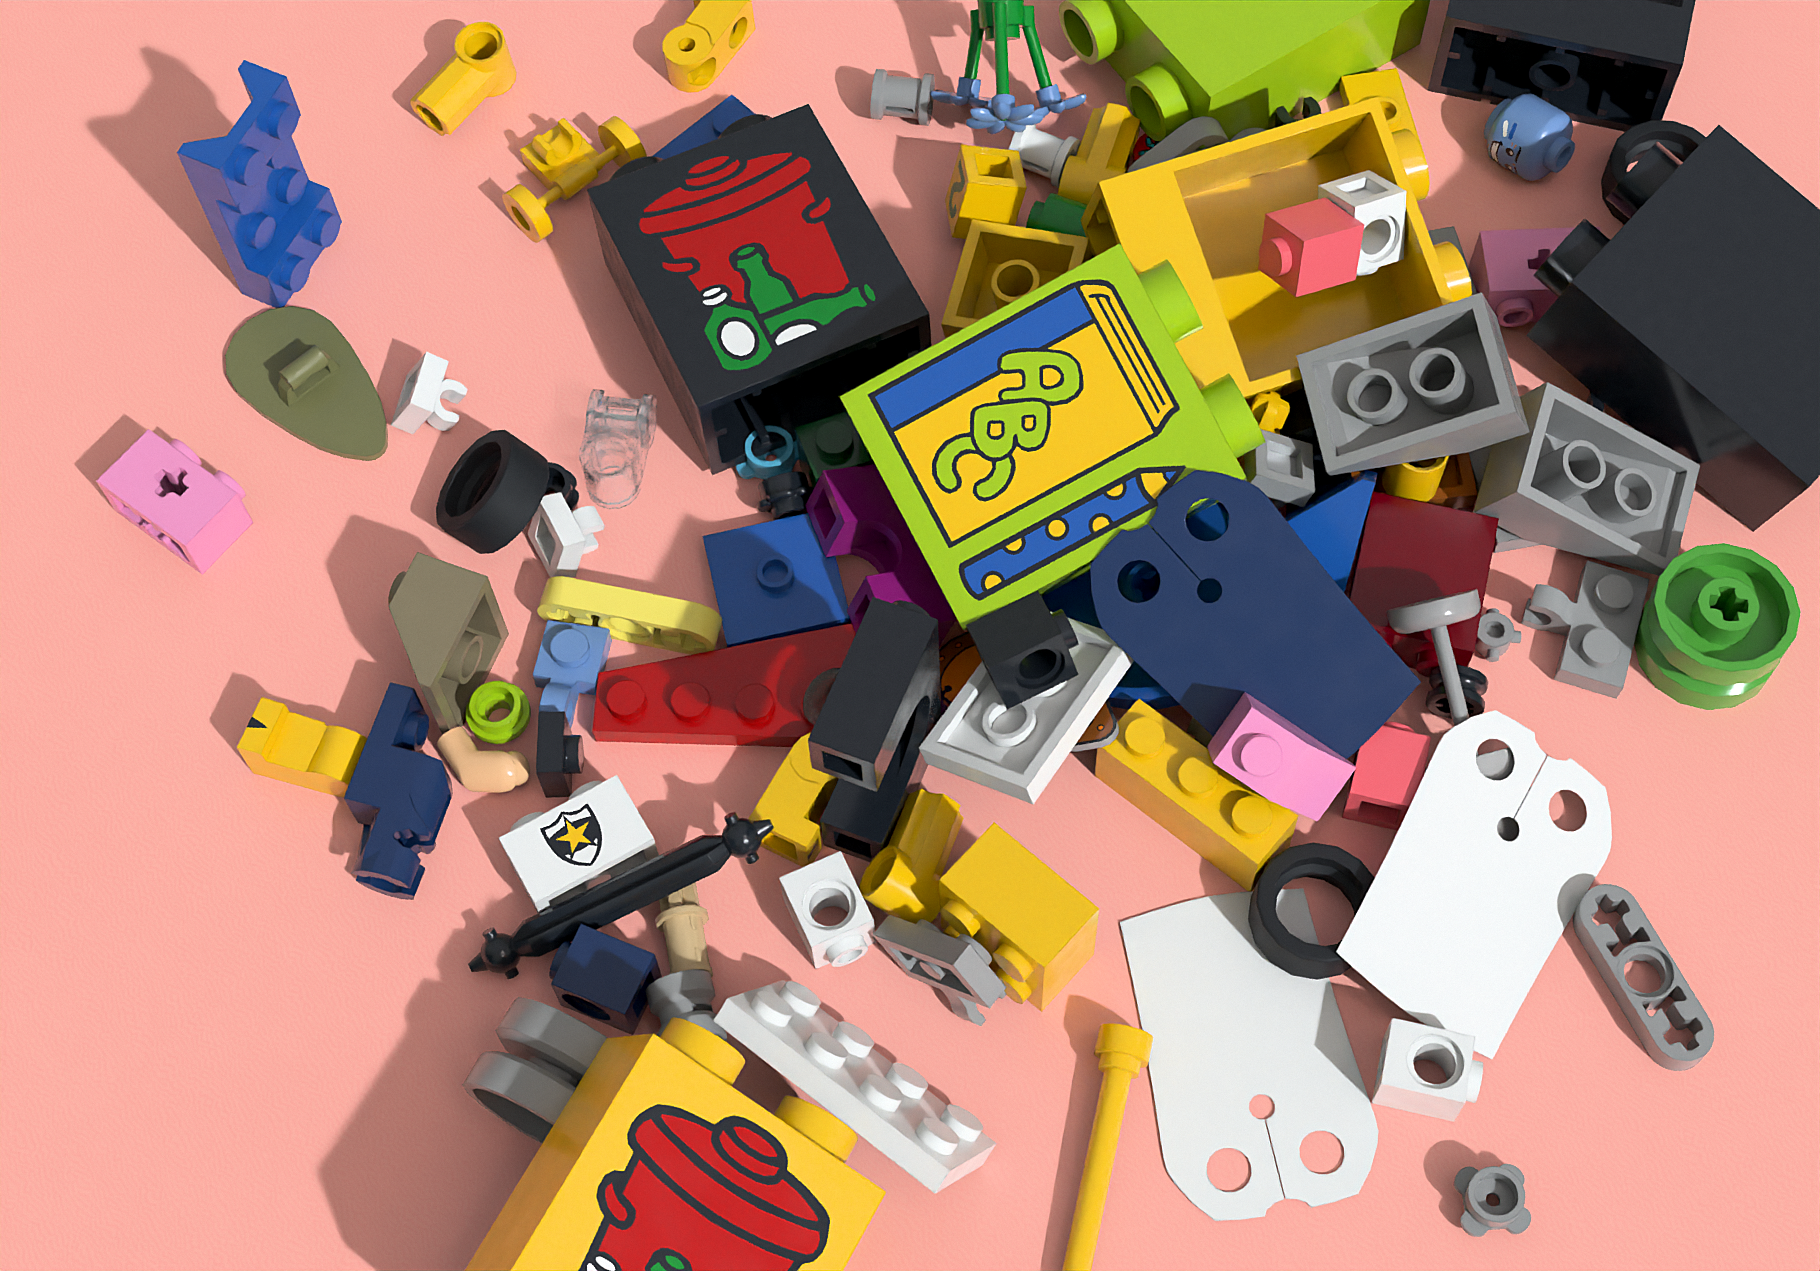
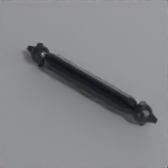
[468,812,774,979]

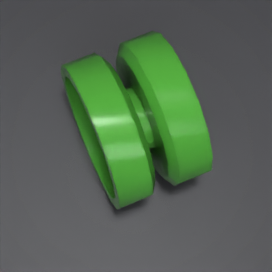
[1634,543,1801,710]

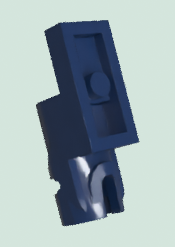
[344,682,453,900]

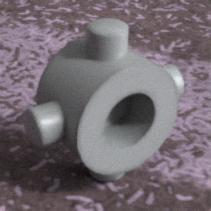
[1475,608,1522,662]

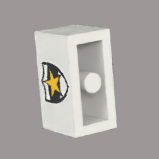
[499,775,659,913]

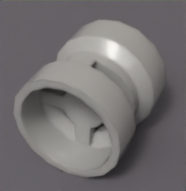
[645,969,728,1041]

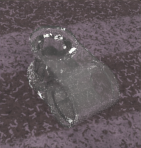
[579,389,657,509]

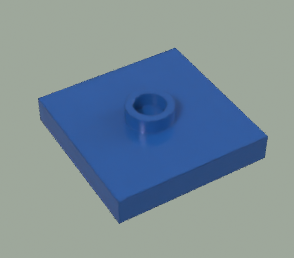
[703,513,851,648]

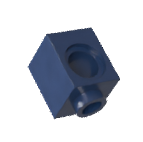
[549,924,662,1035]

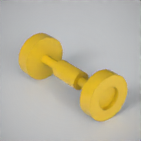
[502,116,647,243]

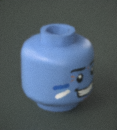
[1484,93,1575,181]

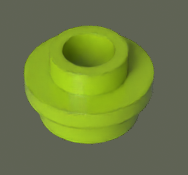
[466,681,531,744]

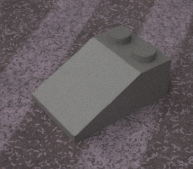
[1296,292,1530,476]
[1473,382,1700,576]

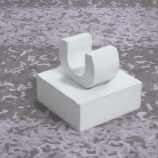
[391,351,468,435]
[528,492,605,578]

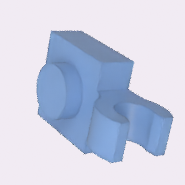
[533,620,612,728]

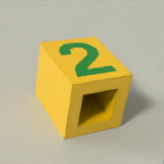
[945,144,1027,239]

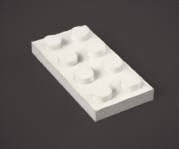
[713,980,997,1194]

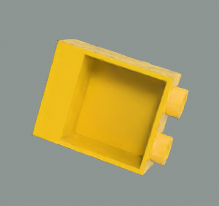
[1080,97,1472,408]

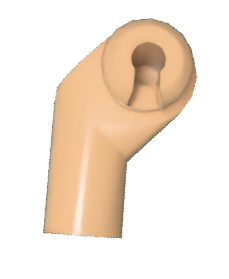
[437,727,530,793]

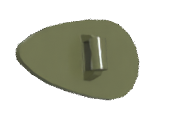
[225,306,388,461]

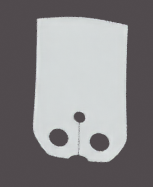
[1336,710,1612,1059]
[1120,888,1379,1221]

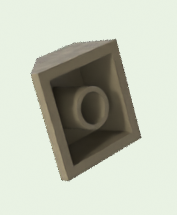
[388,552,509,735]

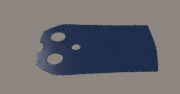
[1090,470,1421,759]

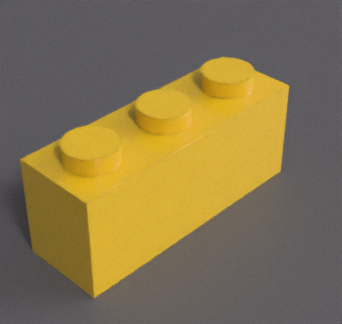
[1095,699,1298,892]

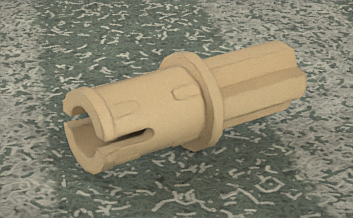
[655,882,713,978]

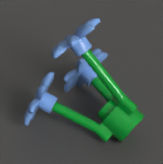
[930,0,1087,134]

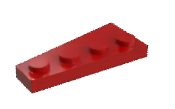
[592,623,856,747]

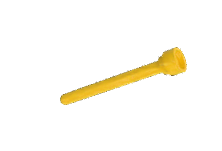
[1062,1023,1153,1271]

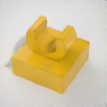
[520,118,603,190]

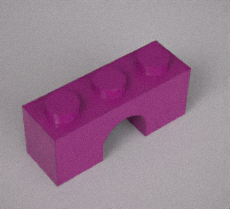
[805,464,956,646]

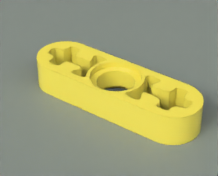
[537,576,723,655]

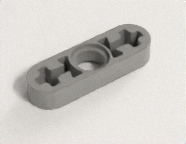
[1573,884,1714,1071]

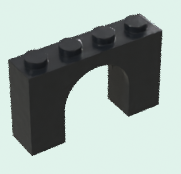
[808,597,941,862]

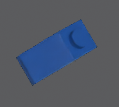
[1285,470,1378,592]

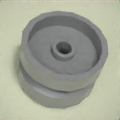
[462,997,608,1143]

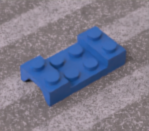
[177,60,342,308]

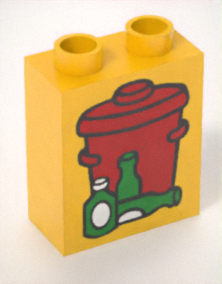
[465,1017,886,1271]

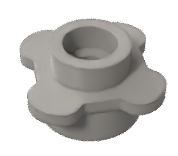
[1454,1164,1531,1237]

